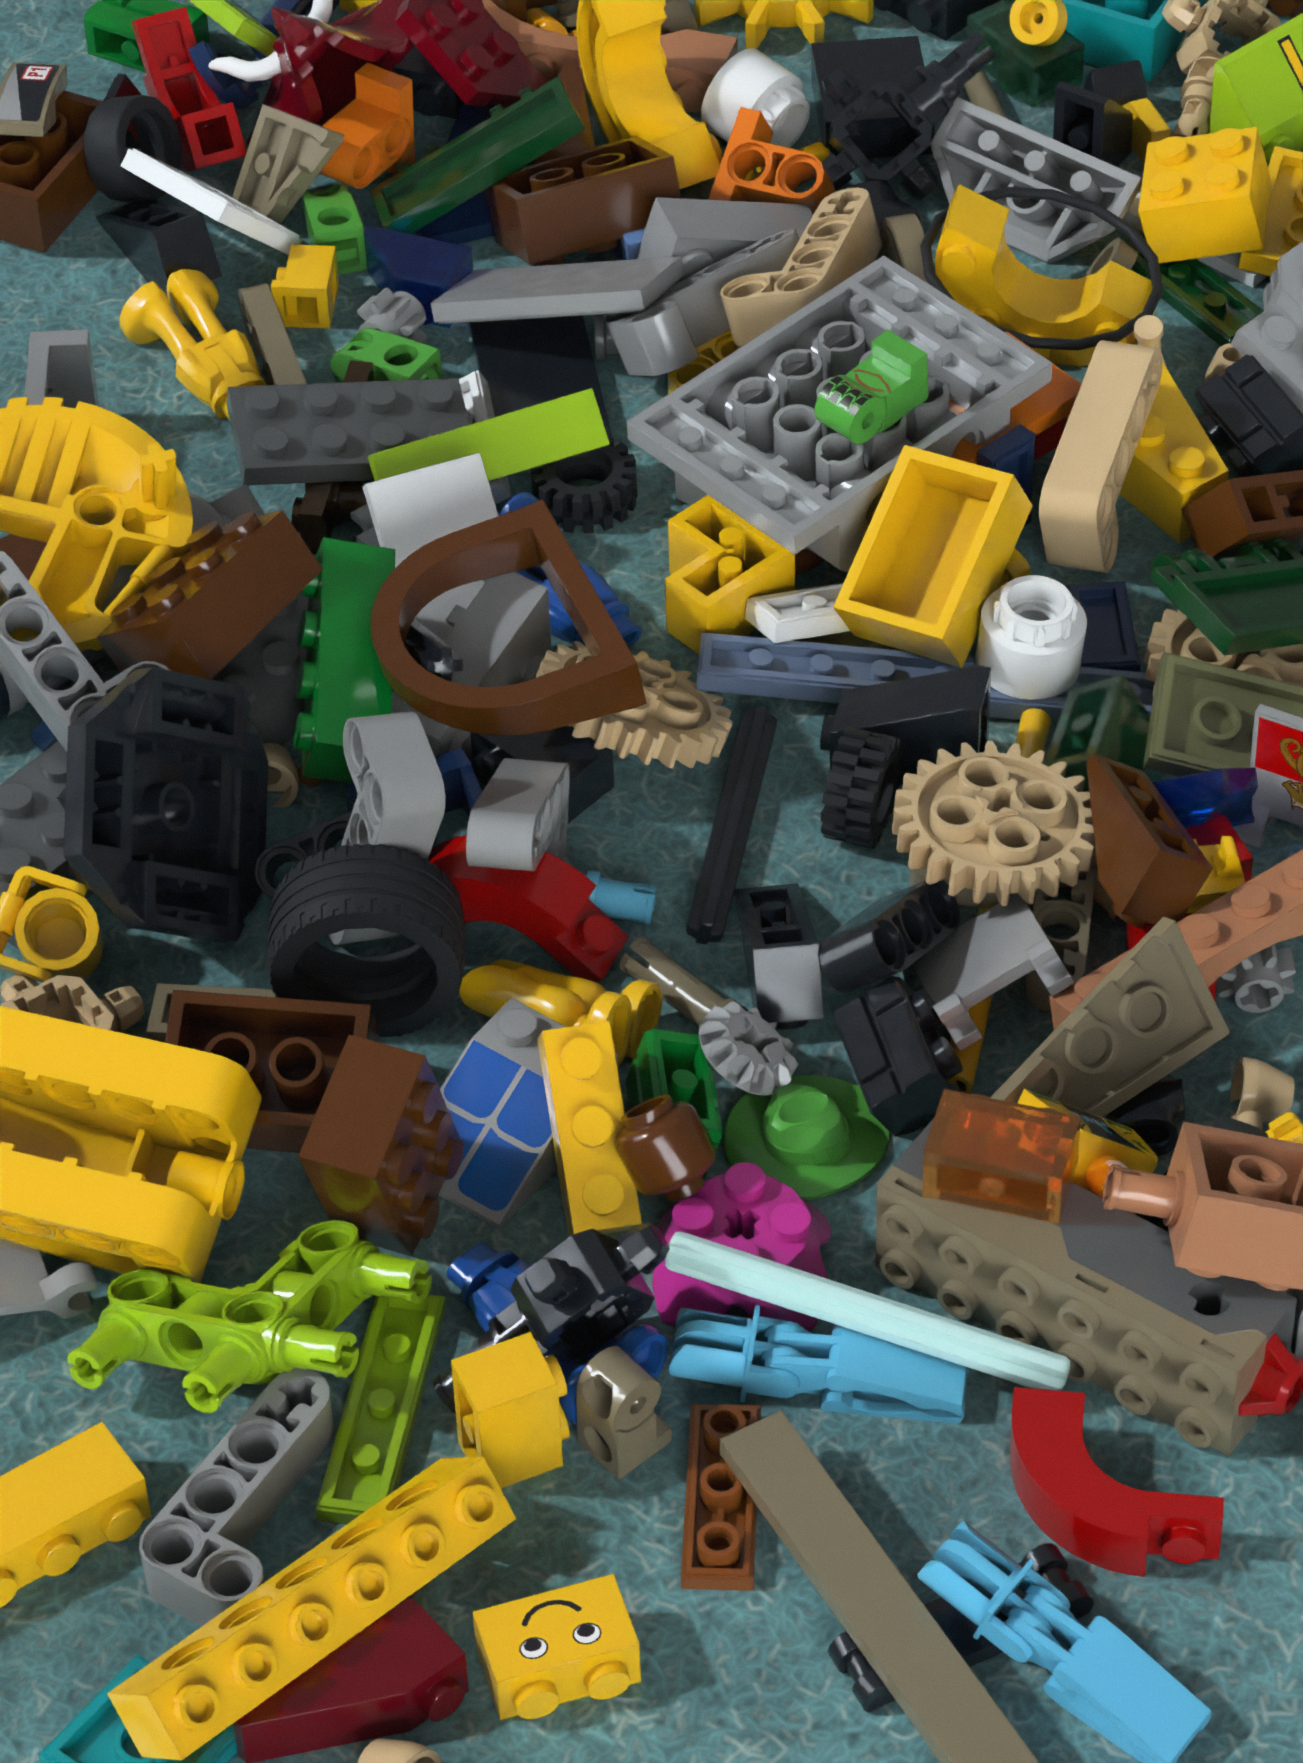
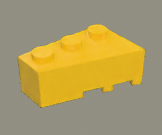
[1067,361,1229,544]

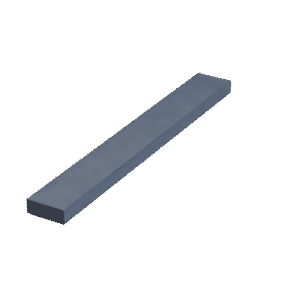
[696,632,1155,729]

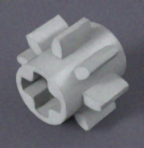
[357,287,428,343]
[1216,944,1297,1013]

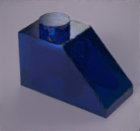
[364,225,473,328]

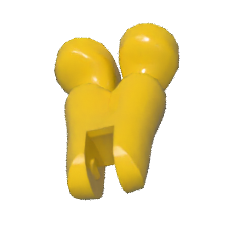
[459,959,662,1066]

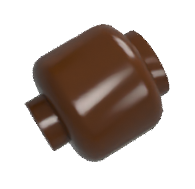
[614,1094,716,1202]

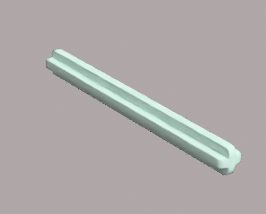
[664,1231,1070,1391]

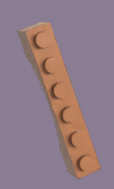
[482,0,738,112]
[1049,849,1303,1030]

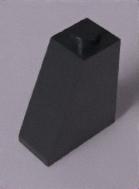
[820,666,991,784]

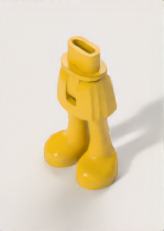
[119,269,267,421]

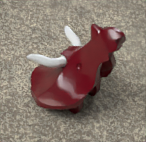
[208,0,413,146]

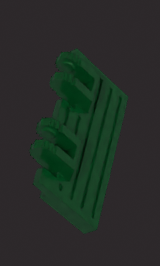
[370,76,585,244]
[1149,538,1303,656]

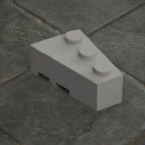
[636,197,813,281]
[392,572,551,762]

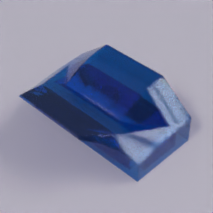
[1152,768,1258,828]

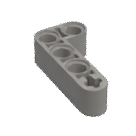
[606,229,799,376]
[0,551,171,752]
[328,711,446,945]
[466,758,570,871]
[139,1368,334,1627]

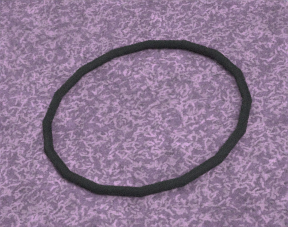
[920,187,1164,351]

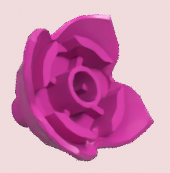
[652,1162,831,1331]

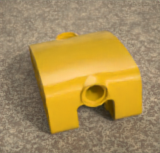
[0,1006,262,1283]

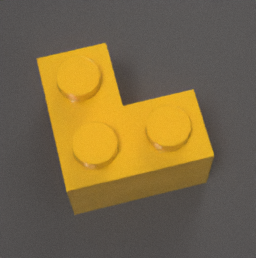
[665,495,795,655]

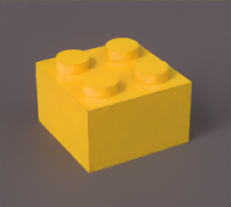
[1138,127,1271,264]

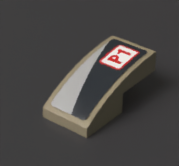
[0,62,68,137]

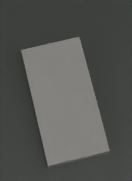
[431,256,684,324]

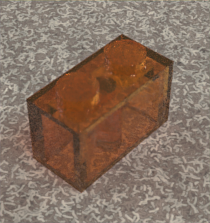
[923,1089,1081,1224]

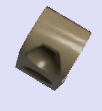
[576,1346,672,1479]

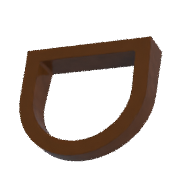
[371,499,647,736]

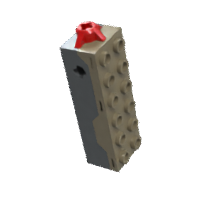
[876,1113,1303,1456]

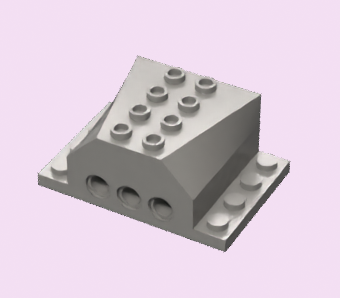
[627,255,1052,572]

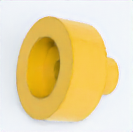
[1009,0,1068,47]

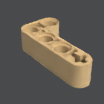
[720,188,883,348]
[1039,340,1162,573]

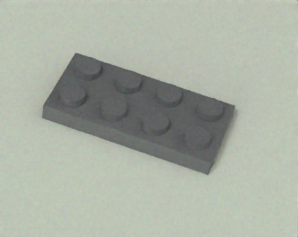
[226,378,470,485]

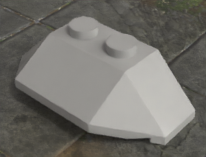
[930,97,1142,263]

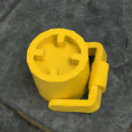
[0,866,104,983]

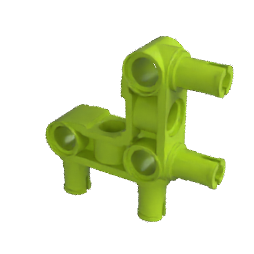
[67,1220,432,1413]

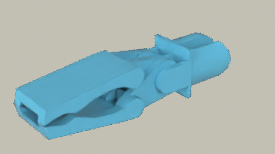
[668,1305,969,1424]
[917,1521,1211,1763]

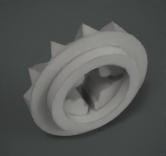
[699,1001,799,1096]

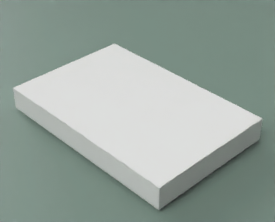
[120,148,302,255]
[363,453,499,641]

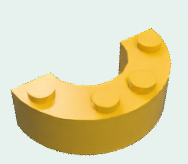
[576,0,722,189]
[935,184,1155,367]

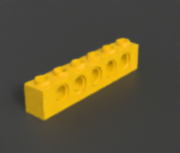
[107,1457,517,1760]

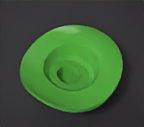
[724,1075,890,1201]

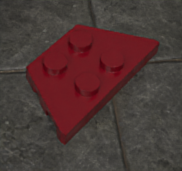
[395,0,548,109]

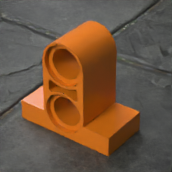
[319,63,415,189]
[708,107,836,215]

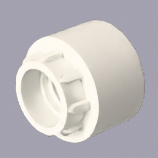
[701,48,810,148]
[975,575,1087,700]

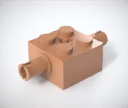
[1102,1122,1303,1291]

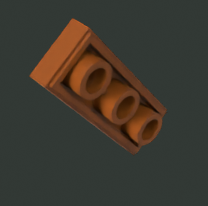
[681,1403,761,1591]

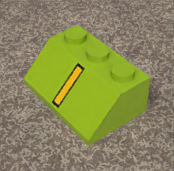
[1209,13,1303,166]

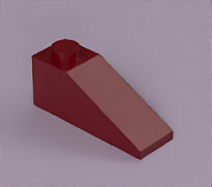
[233,1597,469,1763]

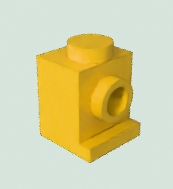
[271,244,339,329]

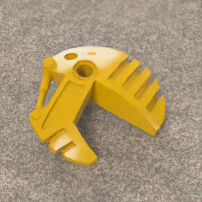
[0,397,193,651]

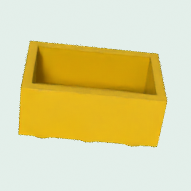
[833,445,1033,668]

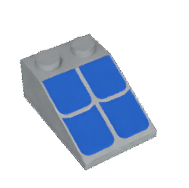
[439,998,619,1229]

